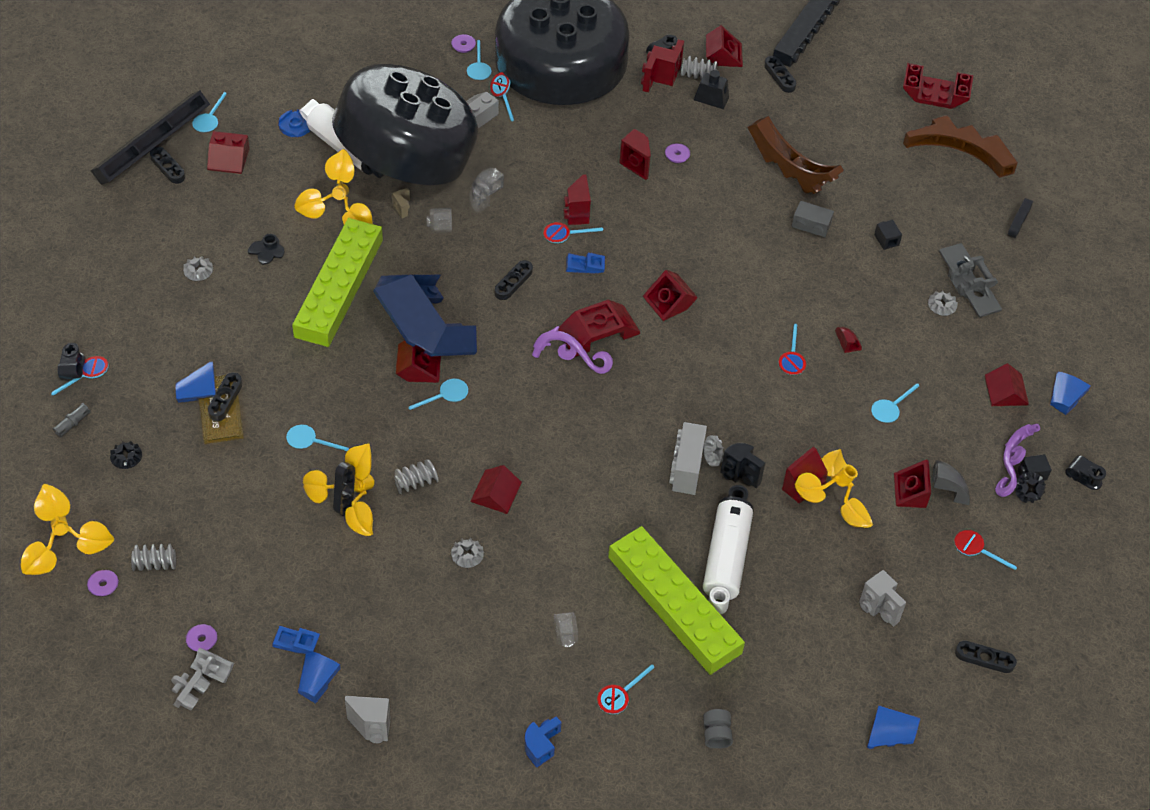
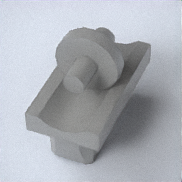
[190,648,234,683]
[171,668,210,710]

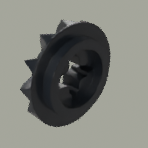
[110,441,142,469]
[1015,472,1046,503]

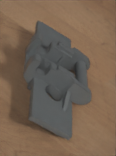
[939,243,1002,318]

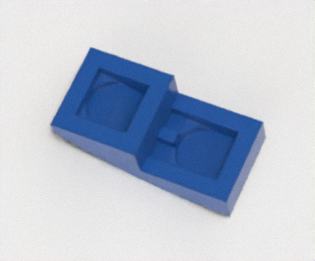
[566,253,605,273]
[273,626,320,654]

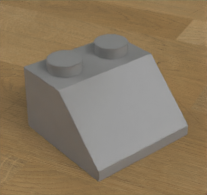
[466,92,499,128]
[345,696,391,743]

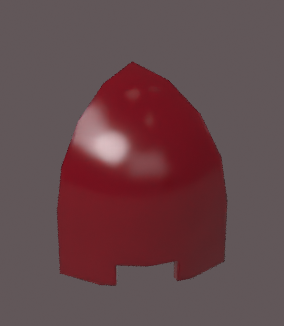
[835,327,862,353]

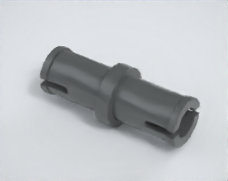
[53,403,91,438]

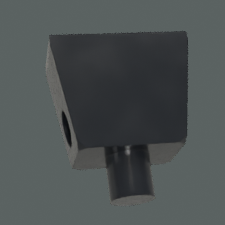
[694,70,729,109]

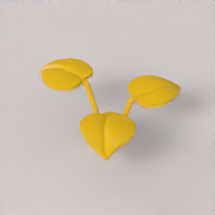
[295,149,373,225]
[303,444,374,536]
[795,449,873,528]
[21,484,114,575]

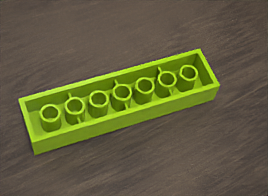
[292,218,383,347]
[608,526,745,675]

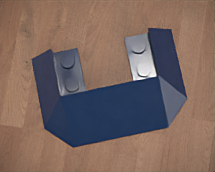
[373,275,477,356]

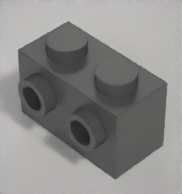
[792,201,834,237]

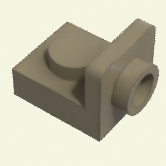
[392,188,410,218]

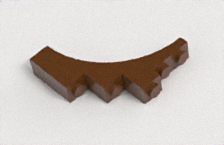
[903,115,1018,178]
[747,116,844,194]

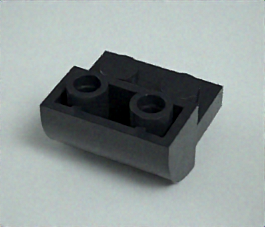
[720,443,765,489]

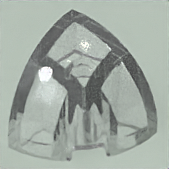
[468,168,504,214]

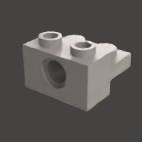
[859,570,906,627]

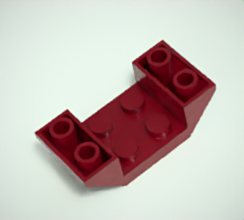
[903,63,974,109]
[558,300,640,357]

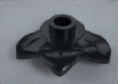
[248,234,285,265]

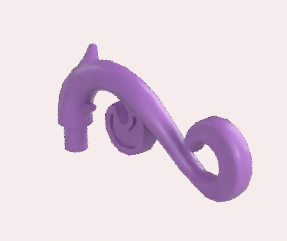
[532,326,613,374]
[995,424,1040,497]

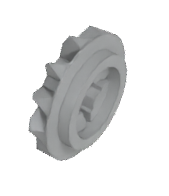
[183,256,213,281]
[928,290,958,315]
[703,435,724,467]
[451,538,484,568]

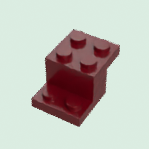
[641,39,685,93]

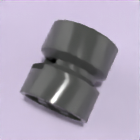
[703,709,733,748]

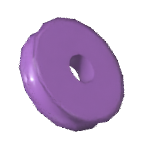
[451,34,476,53]
[665,143,690,163]
[87,570,119,596]
[186,624,217,651]

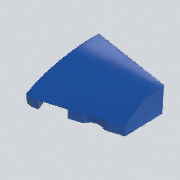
[176,362,216,403]
[1050,372,1090,415]
[298,652,341,704]
[867,706,920,749]

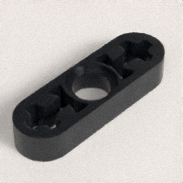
[764,56,796,93]
[150,146,185,184]
[1007,198,1034,238]
[495,260,533,300]
[208,372,242,422]
[333,461,355,516]
[955,641,1017,673]

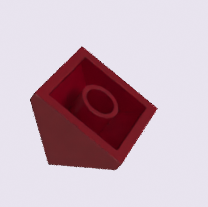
[985,363,1029,406]
[894,459,931,508]
[471,465,522,514]

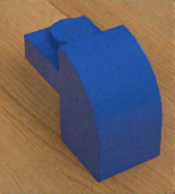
[525,716,561,767]

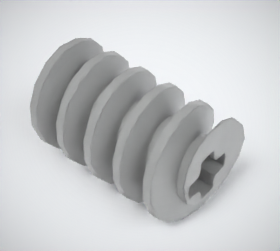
[681,56,717,80]
[394,459,438,494]
[131,544,176,571]

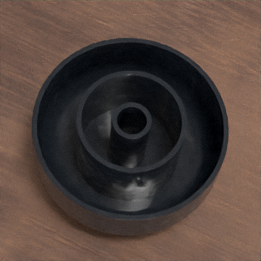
[495,0,630,105]
[332,64,478,185]

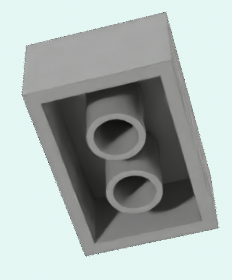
[669,422,707,495]

